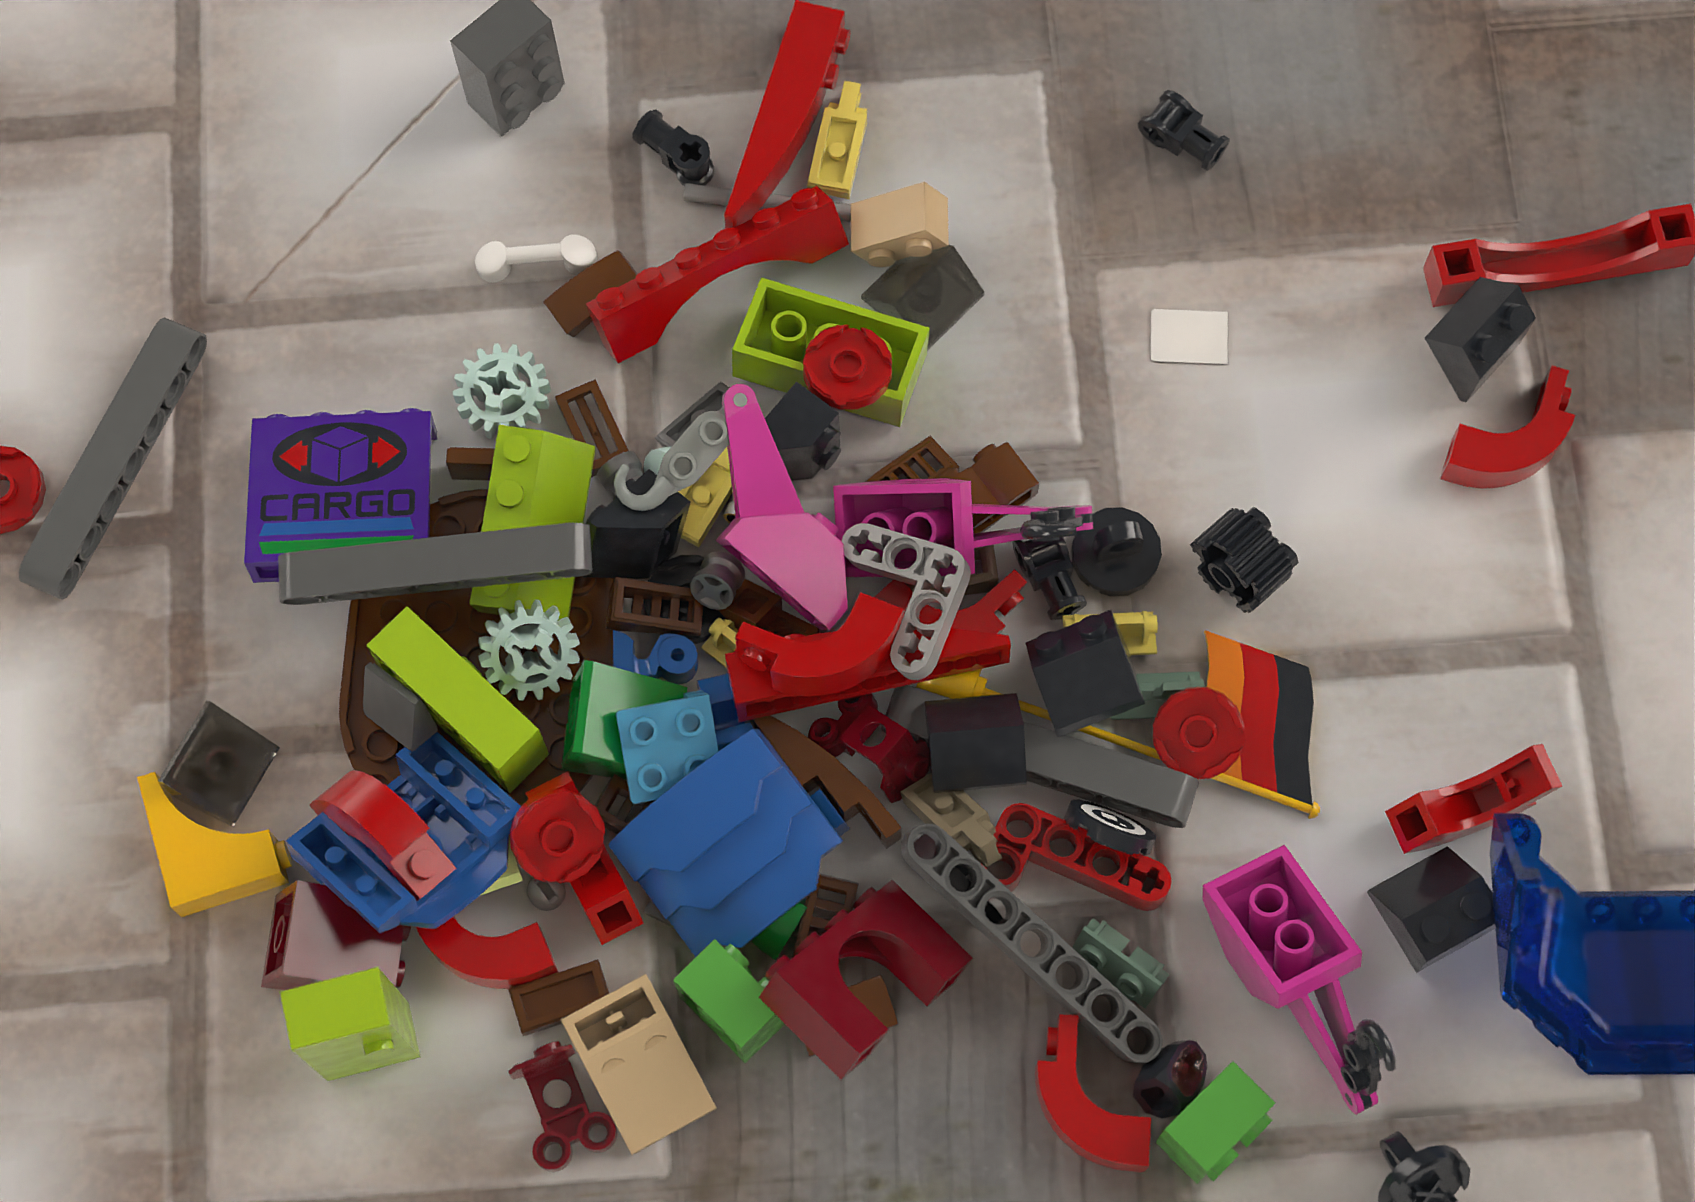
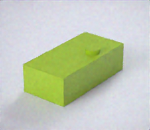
[732,277,930,427]
[366,606,549,793]
[280,967,420,1081]

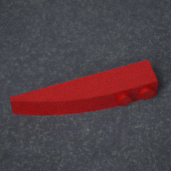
[724,0,851,229]
[725,628,1011,722]

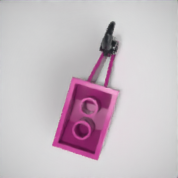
[833,478,1093,577]
[1203,844,1396,1115]

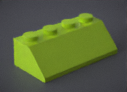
[470,425,596,621]

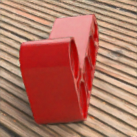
[980,803,1172,911]

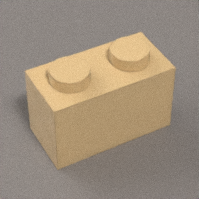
[851,182,949,267]

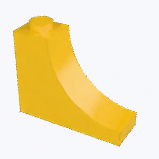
[137,772,293,917]

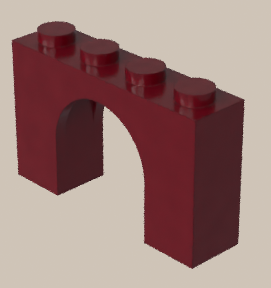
[758,879,973,1080]

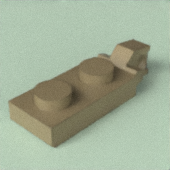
[900,773,1002,868]

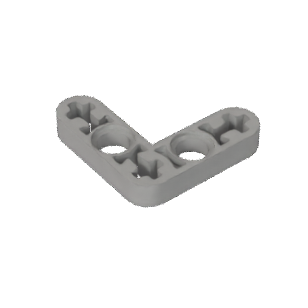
[842,523,971,680]

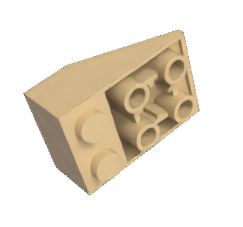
[561,974,717,1155]

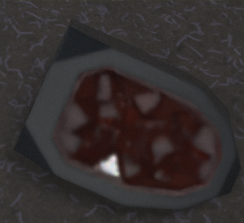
[1133,1040,1207,1119]

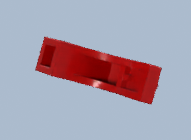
[1440,365,1576,488]
[874,569,1027,634]
[735,592,904,696]
[1385,744,1563,854]
[309,770,456,902]
[526,771,644,945]
[416,916,558,989]
[1035,1014,1151,1172]

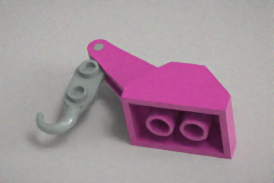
[614,384,848,630]

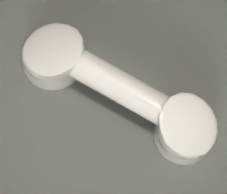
[475,234,597,283]

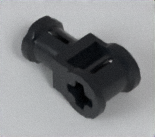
[1138,90,1230,171]
[632,109,714,186]
[1012,537,1087,620]

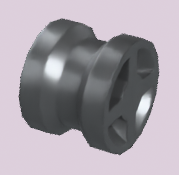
[690,551,745,610]

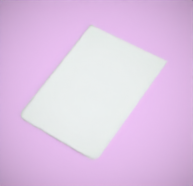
[1151,309,1228,364]

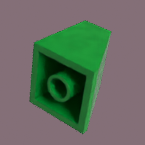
[561,660,688,780]

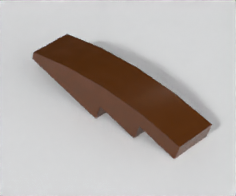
[750,715,902,849]

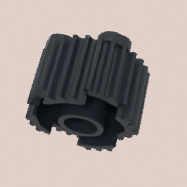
[1190,507,1299,613]

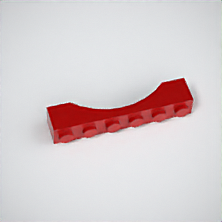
[586,186,849,363]
[1423,204,1695,307]

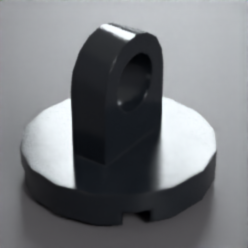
[1071,507,1162,596]
[1378,1131,1471,1202]

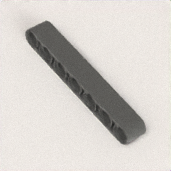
[19,317,207,600]
[278,523,592,605]
[881,685,1199,828]
[900,823,1163,1063]

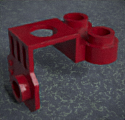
[808,693,930,803]
[508,1041,617,1172]

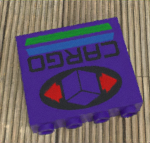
[244,408,437,583]

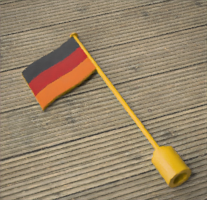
[916,630,1320,819]

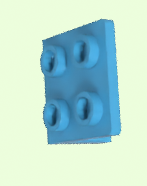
[616,690,718,804]

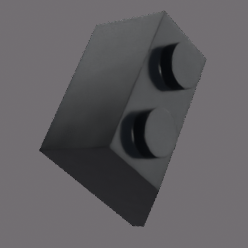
[1425,277,1536,402]
[765,381,841,481]
[1025,610,1145,737]
[1367,846,1508,973]

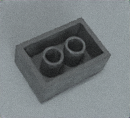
[450,0,565,137]

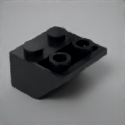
[583,469,691,578]

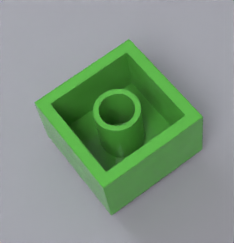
[673,939,785,1063]
[1155,1061,1275,1184]

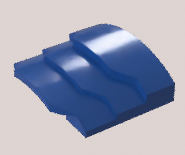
[608,728,844,957]
[286,732,521,933]

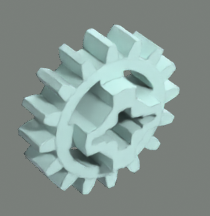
[453,343,551,439]
[478,599,580,701]

